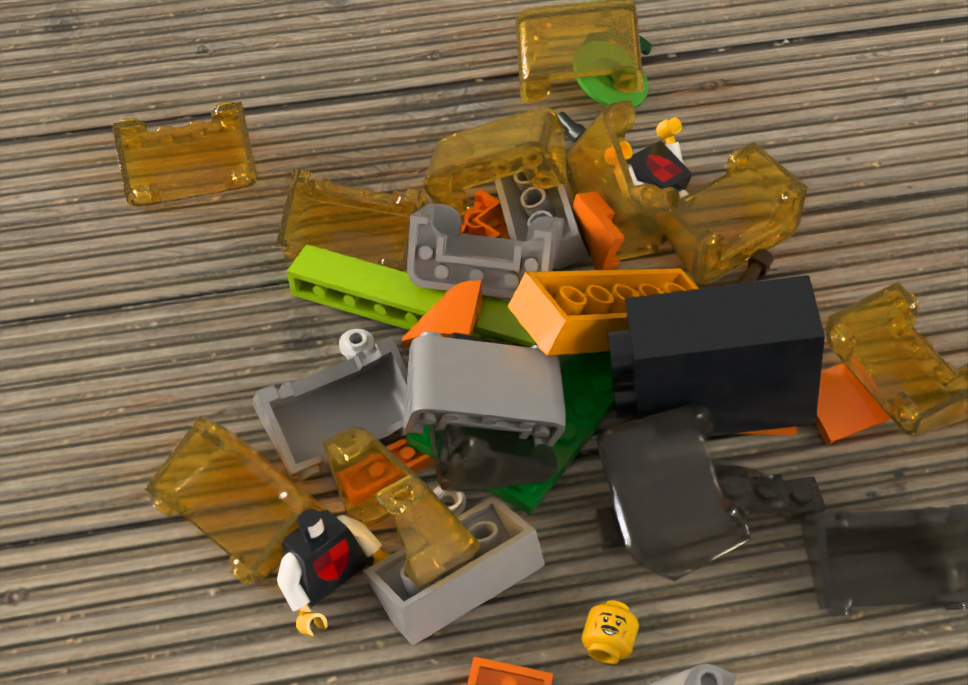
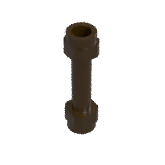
[736,249,774,284]

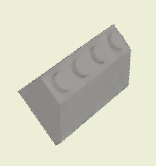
[489,138,590,269]
[363,496,545,645]

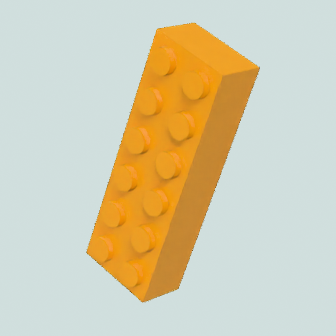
[508,268,699,356]

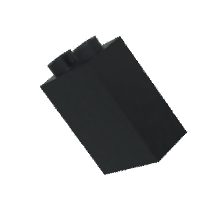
[607,275,825,445]

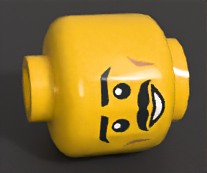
[581,600,639,664]

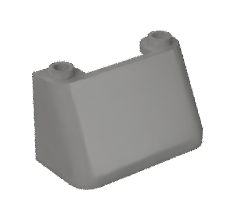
[407,203,564,299]
[403,332,566,448]
[252,336,409,481]

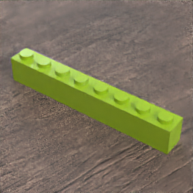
[286,244,537,347]

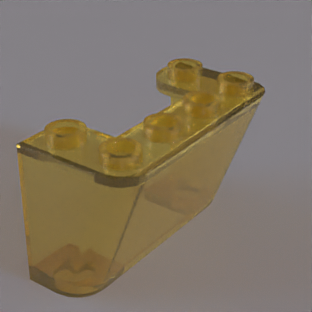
[112,101,258,207]
[423,106,567,215]
[825,282,968,436]
[322,427,479,588]

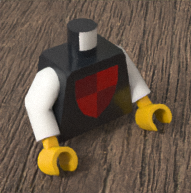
[607,117,695,213]
[277,509,392,637]

